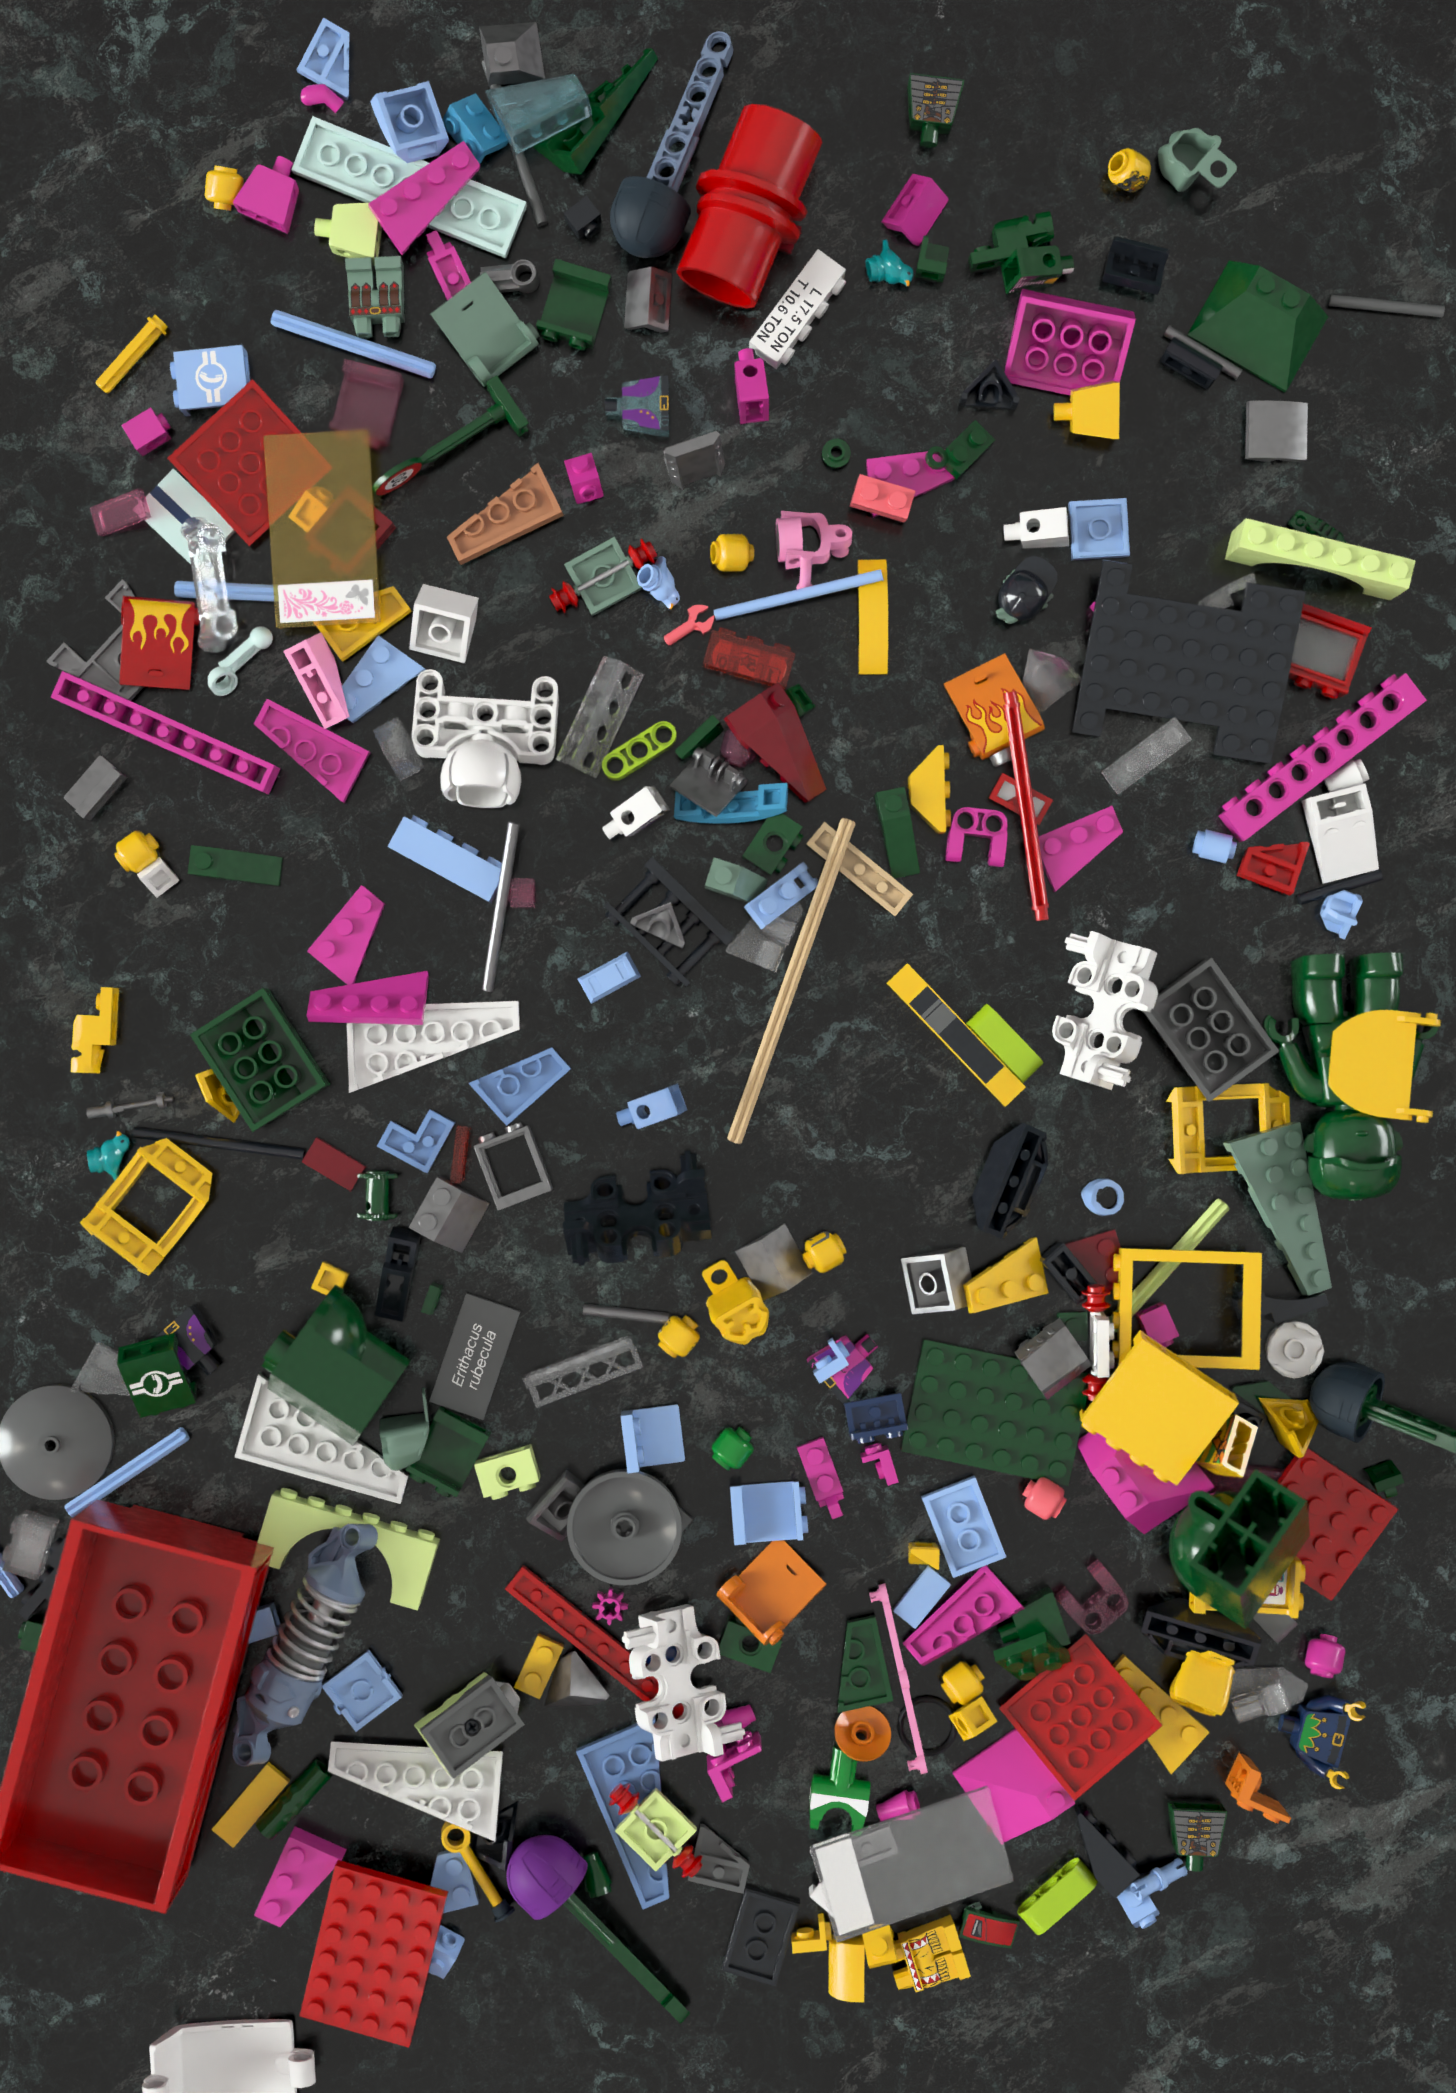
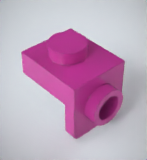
[564,453,604,504]

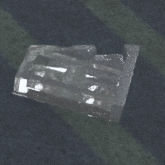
[70,1341,130,1396]

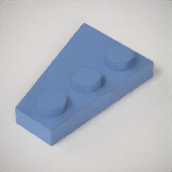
[469,1047,571,1126]

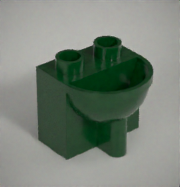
[262,1284,411,1446]
[1169,1469,1310,1629]

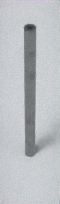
[482,822,520,992]

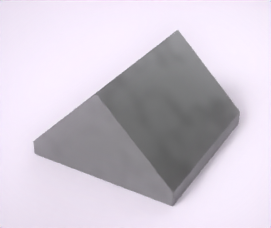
[735,1223,812,1301]
[526,1470,584,1542]

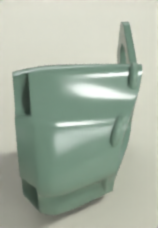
[1158,128,1237,192]
[380,1387,429,1471]

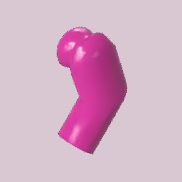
[301,84,344,113]

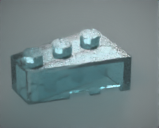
[485,74,592,155]

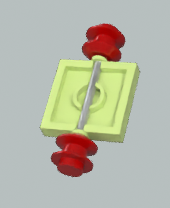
[609,1783,703,1878]

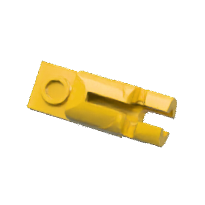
[71,987,119,1073]

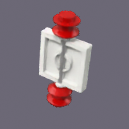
[1082,1284,1114,1401]

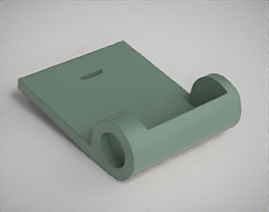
[430,272,540,387]

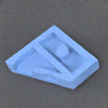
[297,18,349,100]
[430,1850,480,1913]

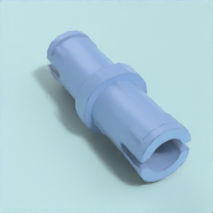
[1130,1858,1187,1901]

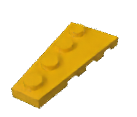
[1113,1654,1209,1775]

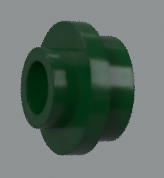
[822,439,851,468]

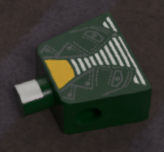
[1001,245,1074,294]

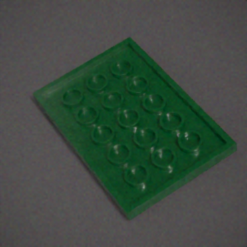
[900,1338,1091,1486]

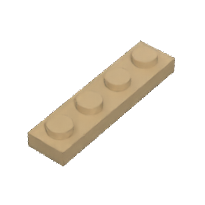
[806,822,913,916]

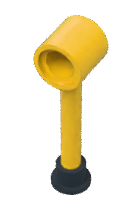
[441,1821,515,1923]

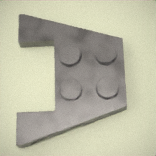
[47,579,159,701]

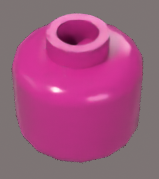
[1305,1634,1346,1679]

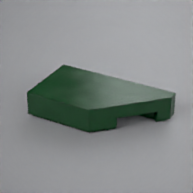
[1230,1380,1291,1416]

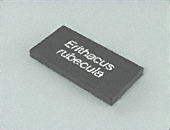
[429,1293,521,1420]

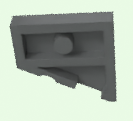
[688,1824,750,1894]

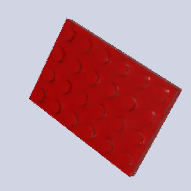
[300,1860,449,2048]

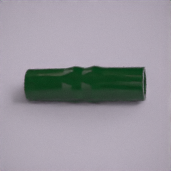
[256,1760,332,1840]

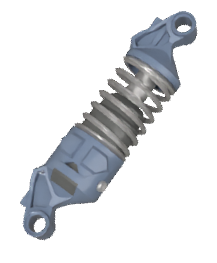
[233,1524,378,1766]

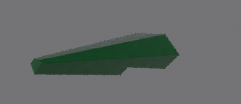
[530,48,658,174]

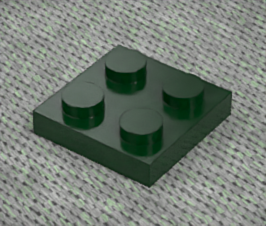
[993,1631,1071,1681]

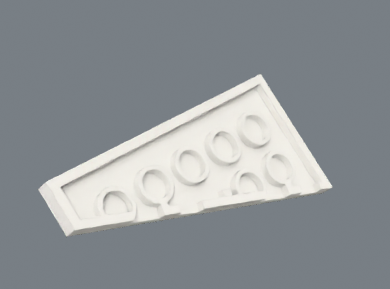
[235,1373,409,1504]
[328,1742,503,1842]

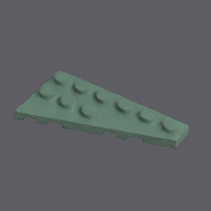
[1223,1122,1332,1296]

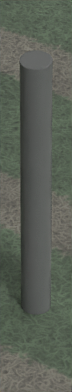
[1328,294,1445,317]

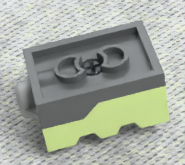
[414,1672,525,1779]

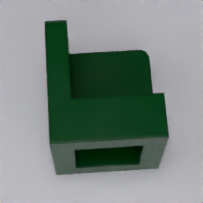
[915,235,949,283]

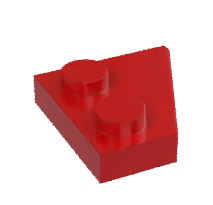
[1237,842,1310,896]

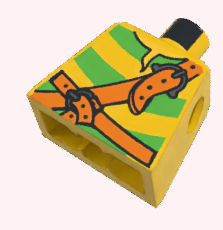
[1196,1414,1258,1478]

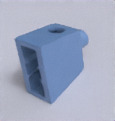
[616,1083,687,1129]

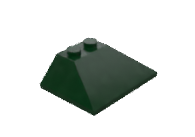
[1187,260,1328,392]

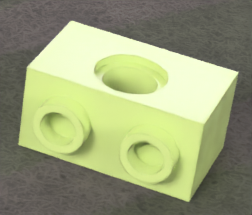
[474,1444,541,1500]

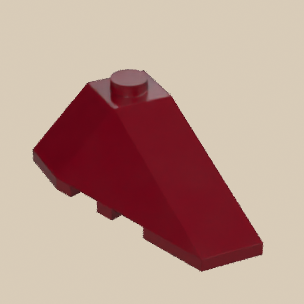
[724,682,826,803]

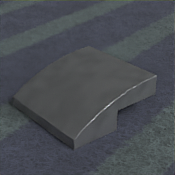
[1245,400,1308,462]

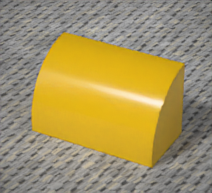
[829,1935,865,2002]

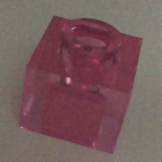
[507,878,535,909]

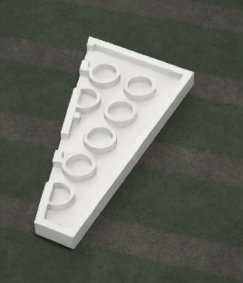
[347,1001,520,1093]

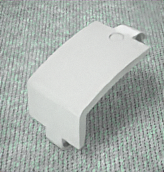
[142,2019,316,2093]

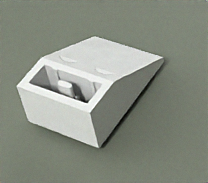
[1302,784,1379,884]

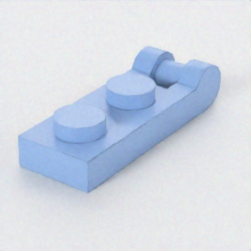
[744,862,819,930]

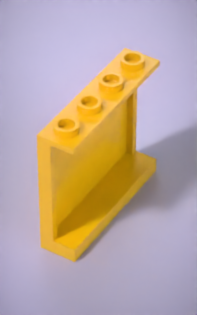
[1079,1331,1239,1486]

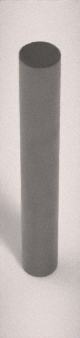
[1163,325,1243,380]
[583,1304,669,1324]

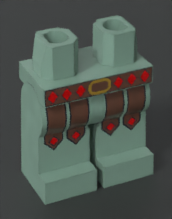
[345,256,405,338]

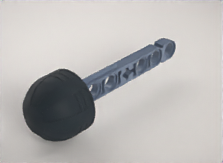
[610,31,733,258]

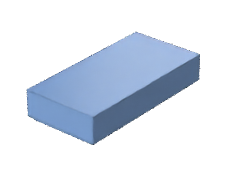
[893,1565,951,1629]

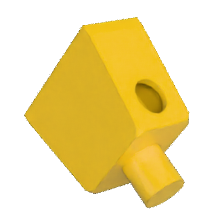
[1054,381,1120,439]

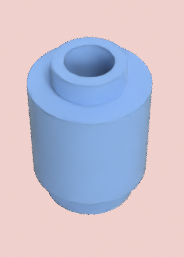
[1192,829,1237,863]

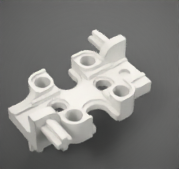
[1052,931,1158,1090]
[622,1604,745,1761]

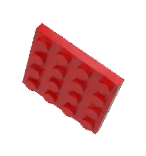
[168,379,333,546]
[1277,1448,1398,1601]
[999,1634,1163,1801]

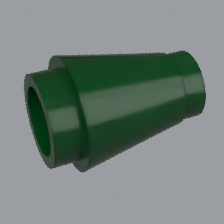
[582,1852,613,1898]

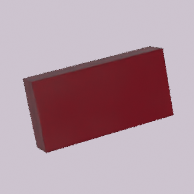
[302,1137,367,1191]

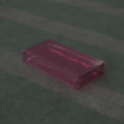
[90,489,151,536]

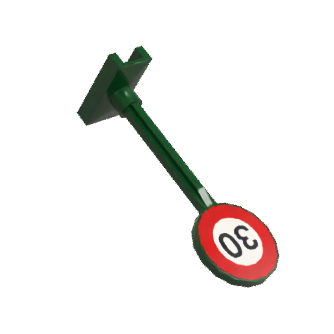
[372,375,529,496]

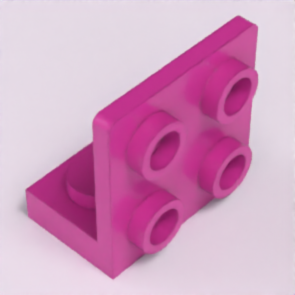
[707,1731,762,1802]

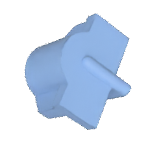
[1320,890,1363,939]

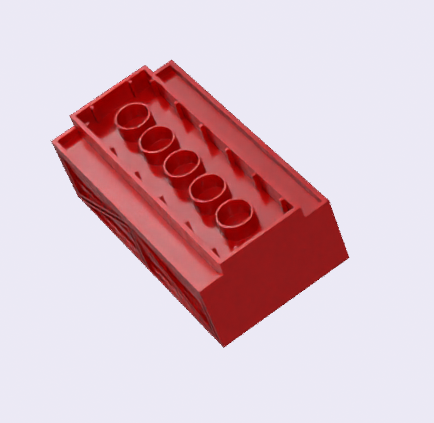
[0,1499,274,1914]

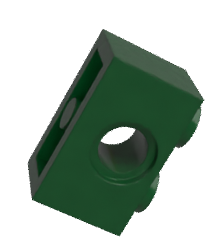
[742,813,803,877]
[718,1615,783,1673]

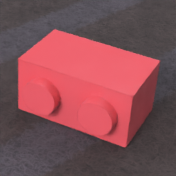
[850,474,915,523]

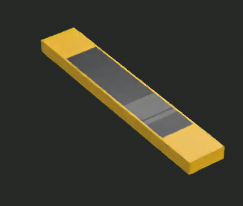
[887,963,1026,1107]

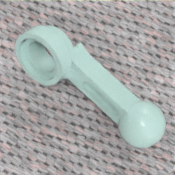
[208,626,273,696]

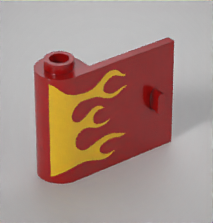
[119,596,200,690]

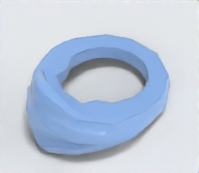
[1081,1178,1124,1216]

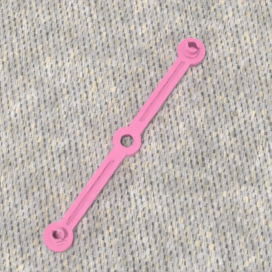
[869,1583,928,1774]

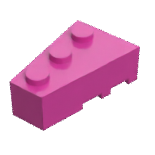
[254,1826,347,1927]

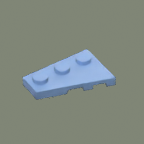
[342,635,426,723]

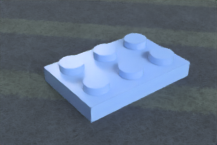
[921,1476,1006,1578]

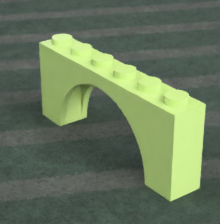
[1225,518,1416,600]
[257,1488,440,1610]

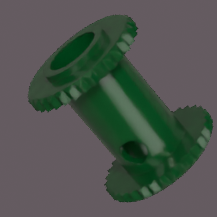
[357,1171,398,1221]

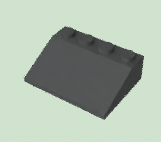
[1143,958,1279,1102]

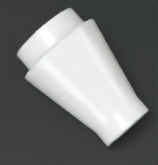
[1324,759,1369,793]

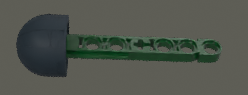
[1310,1362,1456,1453]

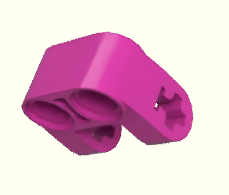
[946,807,1008,867]

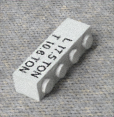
[749,249,846,370]

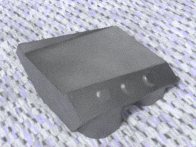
[663,431,725,490]
[1014,1318,1092,1400]

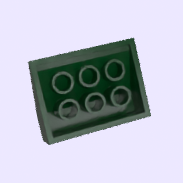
[190,988,330,1132]

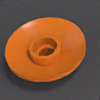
[834,1706,891,1762]

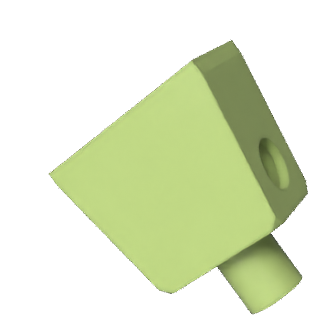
[314,203,382,266]

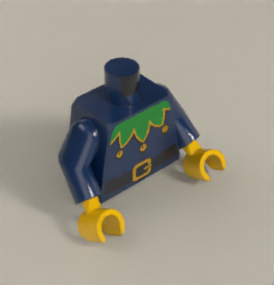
[1278,1695,1366,1789]

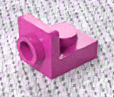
[860,1443,899,1486]

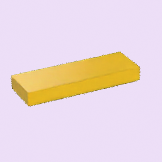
[212,1761,290,1848]

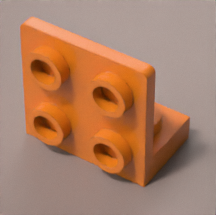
[1225,1752,1291,1823]

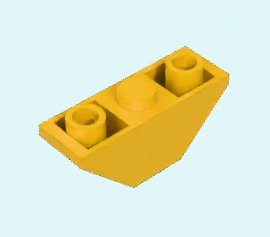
[908,745,951,834]

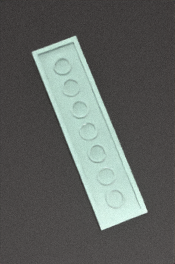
[291,116,527,258]

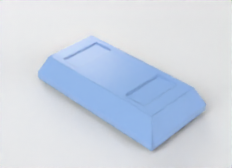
[578,951,641,1004]

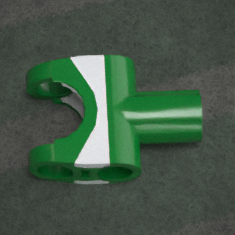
[810,1745,871,1835]

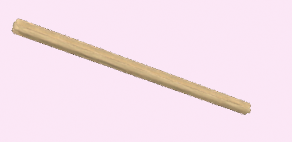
[727,818,855,1144]

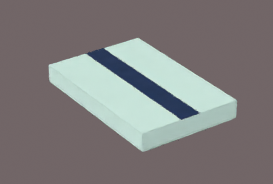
[134,469,236,571]

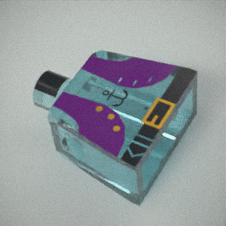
[605,375,669,437]

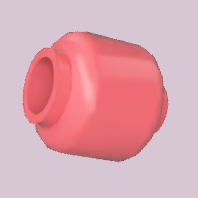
[1022,1477,1067,1520]

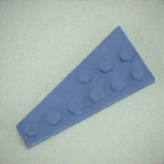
[576,1716,669,1909]

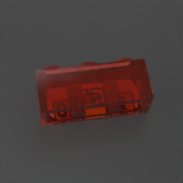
[703,628,795,690]

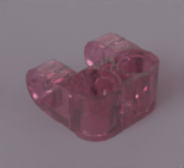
[1054,1559,1129,1635]

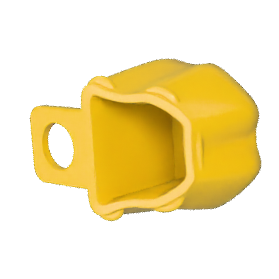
[702,1260,769,1345]
[1169,1650,1235,1716]

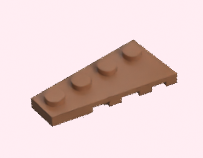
[447,463,564,565]

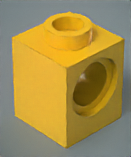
[949,1696,998,1741]

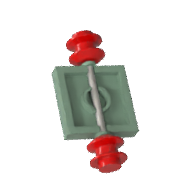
[549,537,657,616]

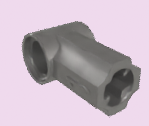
[480,259,540,293]

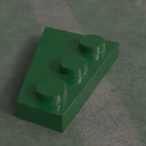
[837,1615,894,1713]

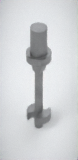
[86,1092,174,1119]

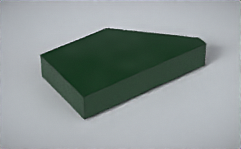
[675,715,724,760]

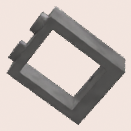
[473,1122,553,1210]

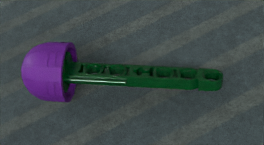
[507,1835,690,2024]

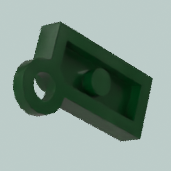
[925,420,995,479]

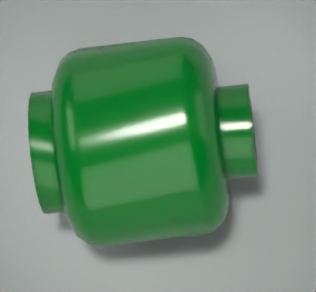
[711,1427,754,1471]

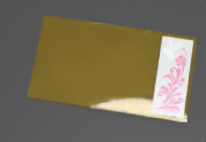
[264,429,381,629]

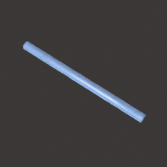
[714,569,883,621]

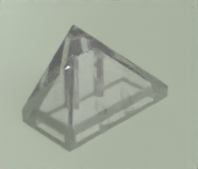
[373,717,425,781]

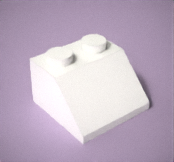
[409,584,479,663]

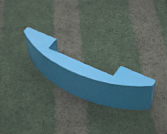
[674,783,788,824]

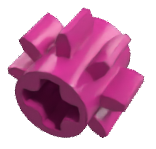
[592,1587,628,1625]

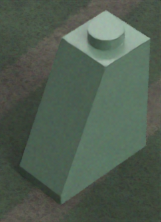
[705,858,768,903]

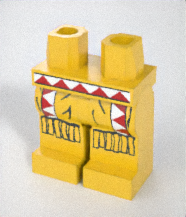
[893,1915,971,1992]

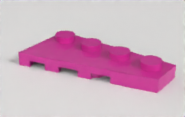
[368,141,480,255]
[254,699,370,803]
[307,971,429,1025]
[903,1565,1025,1666]

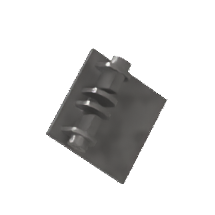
[669,747,749,817]

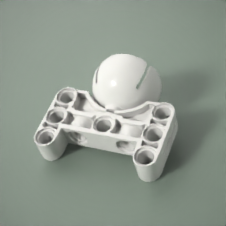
[412,669,559,808]

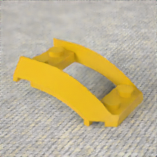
[1166,1083,1290,1174]
[80,1138,212,1276]

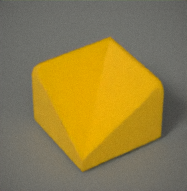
[908,1542,940,1570]

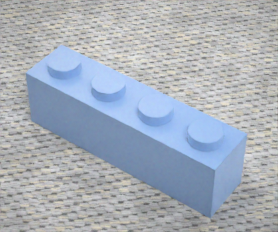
[387,815,502,903]

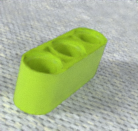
[602,721,677,780]
[966,1004,1044,1083]
[1017,1857,1098,1935]

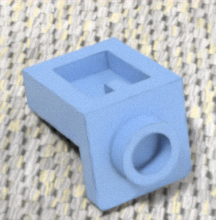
[813,1338,850,1383]

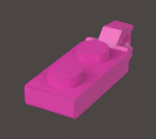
[426,230,472,307]
[797,1437,844,1519]

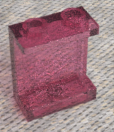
[329,359,404,449]

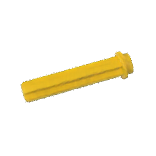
[96,315,168,393]

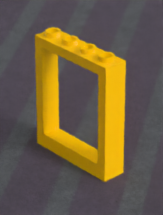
[1111,1248,1262,1370]

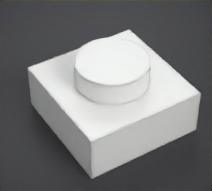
[137,857,180,898]

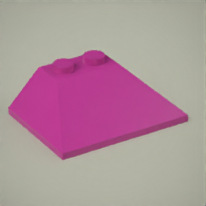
[1077,1432,1214,1534]

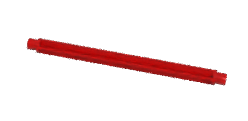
[1003,691,1049,921]

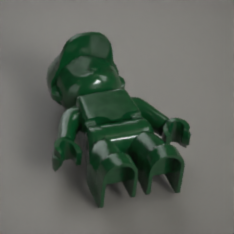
[1262,953,1439,1201]

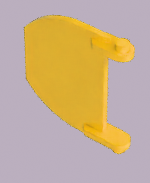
[1328,1010,1441,1123]

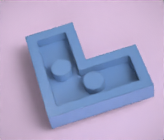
[377,1109,455,1173]

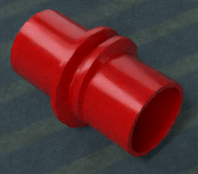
[676,104,822,308]

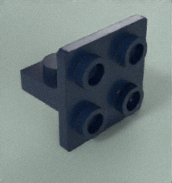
[844,1392,909,1444]

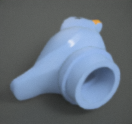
[637,556,680,609]

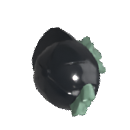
[996,556,1058,624]

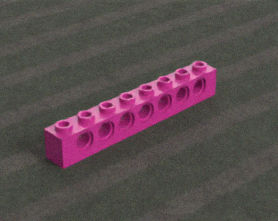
[51,671,280,795]
[1219,673,1427,843]

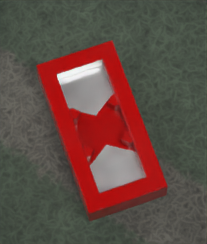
[989,772,1053,825]

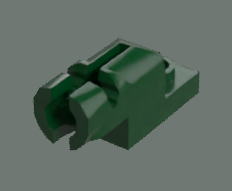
[968,211,1054,273]

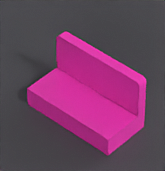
[881,174,948,246]

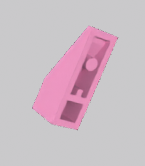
[284,632,349,729]

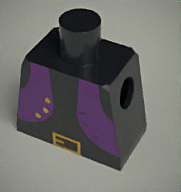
[155,1304,221,1376]

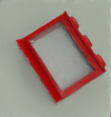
[1288,603,1372,699]

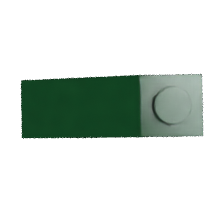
[874,787,920,879]
[188,845,283,886]

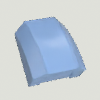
[370,81,449,163]

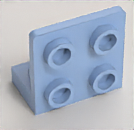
[621,1404,685,1473]

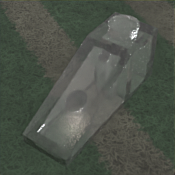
[1101,717,1192,794]

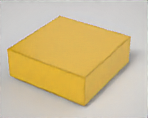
[311,1261,350,1295]

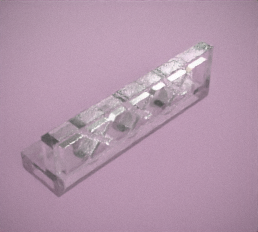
[556,656,644,778]
[523,1335,643,1408]

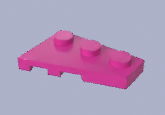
[866,451,955,518]
[1038,806,1123,892]
[307,885,385,985]

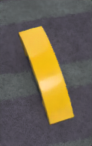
[858,560,888,675]

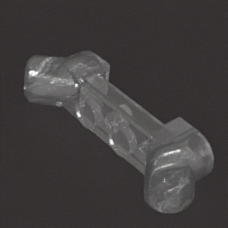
[181,517,237,653]

